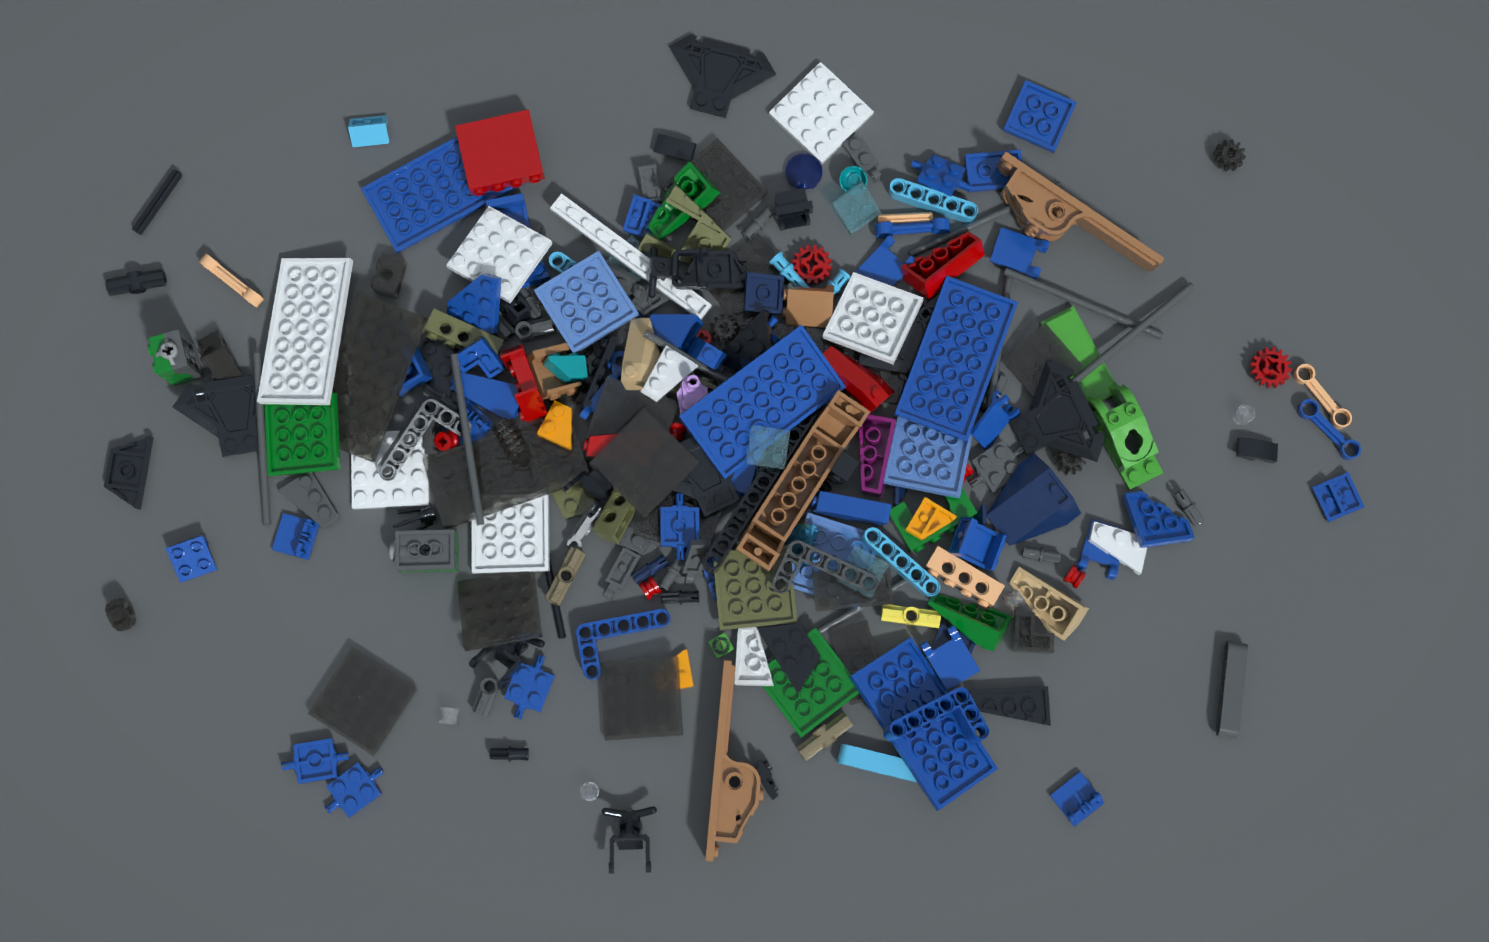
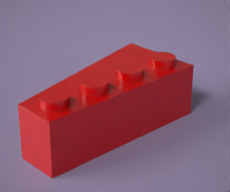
[900,231,985,299]

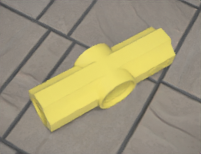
[881,604,941,628]

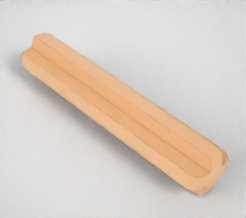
[877,212,933,224]

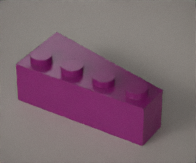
[859,415,896,498]

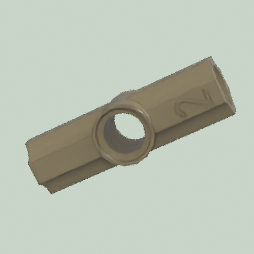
[544,547,586,606]
[796,712,853,761]

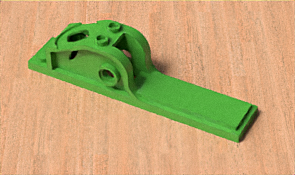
[1039,306,1164,491]

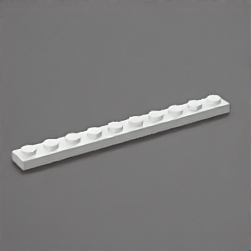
[550,193,712,320]

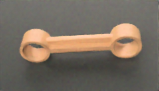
[199,254,264,308]
[1293,364,1352,429]

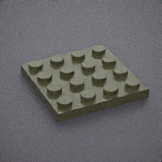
[713,545,797,630]

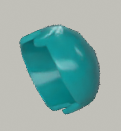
[839,166,868,195]

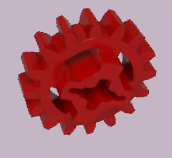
[792,244,832,286]
[1249,347,1292,389]

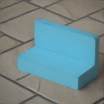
[348,115,389,147]

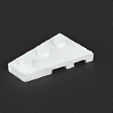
[640,345,698,402]
[1088,521,1147,575]
[734,627,774,686]

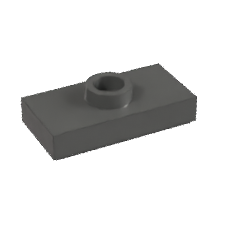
[638,163,662,202]

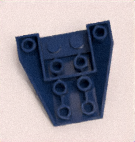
[986,453,1081,546]

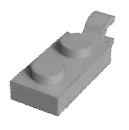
[566,498,602,549]

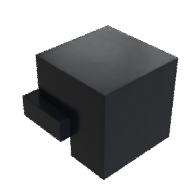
[774,188,813,231]

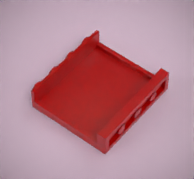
[455,109,545,196]

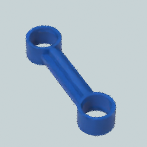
[874,218,950,238]
[1297,399,1361,460]

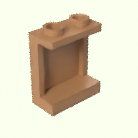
[782,283,834,327]
[527,343,582,400]

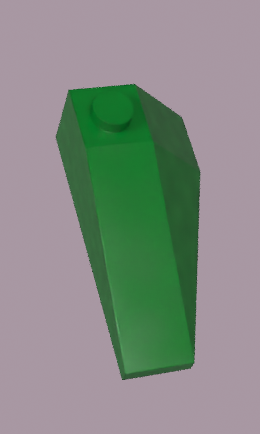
[648,161,721,240]
[928,594,1012,651]

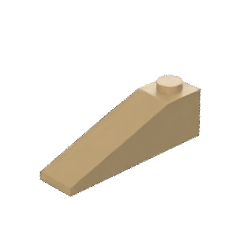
[621,318,660,390]
[1009,567,1089,641]

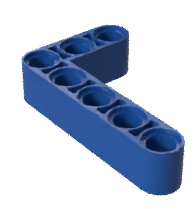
[576,609,671,680]
[883,687,989,744]

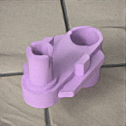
[676,375,708,436]

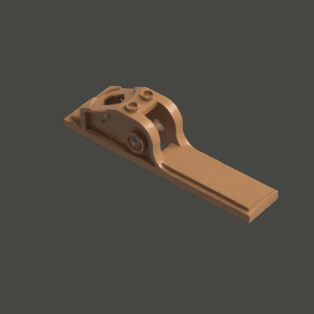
[996,152,1164,272]
[705,660,764,862]

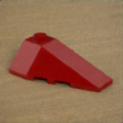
[822,346,895,414]

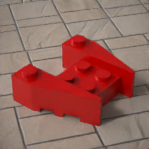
[500,344,548,425]

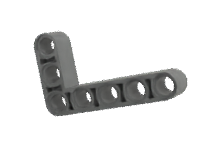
[377,396,471,481]
[772,540,879,594]

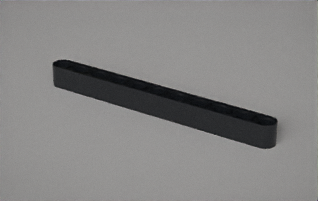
[703,406,822,574]

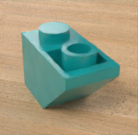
[543,353,588,384]

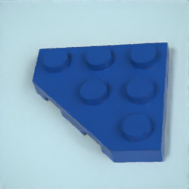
[447,273,502,334]
[1122,491,1195,548]

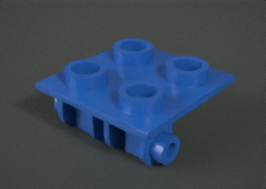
[442,400,495,449]
[272,513,320,560]
[165,535,217,583]
[1050,772,1105,827]

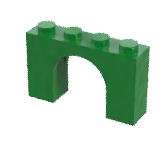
[889,487,977,553]

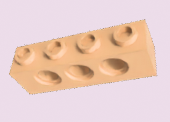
[924,546,1005,608]

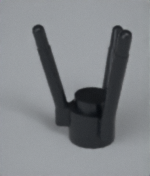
[392,505,437,530]

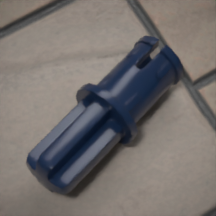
[632,554,669,584]

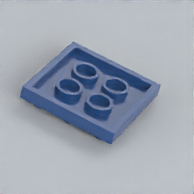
[1003,80,1077,153]

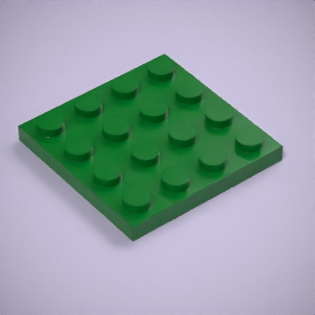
[264,392,341,477]
[762,628,859,738]

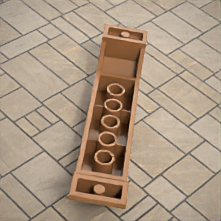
[736,390,870,571]

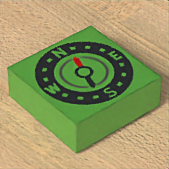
[708,632,734,659]

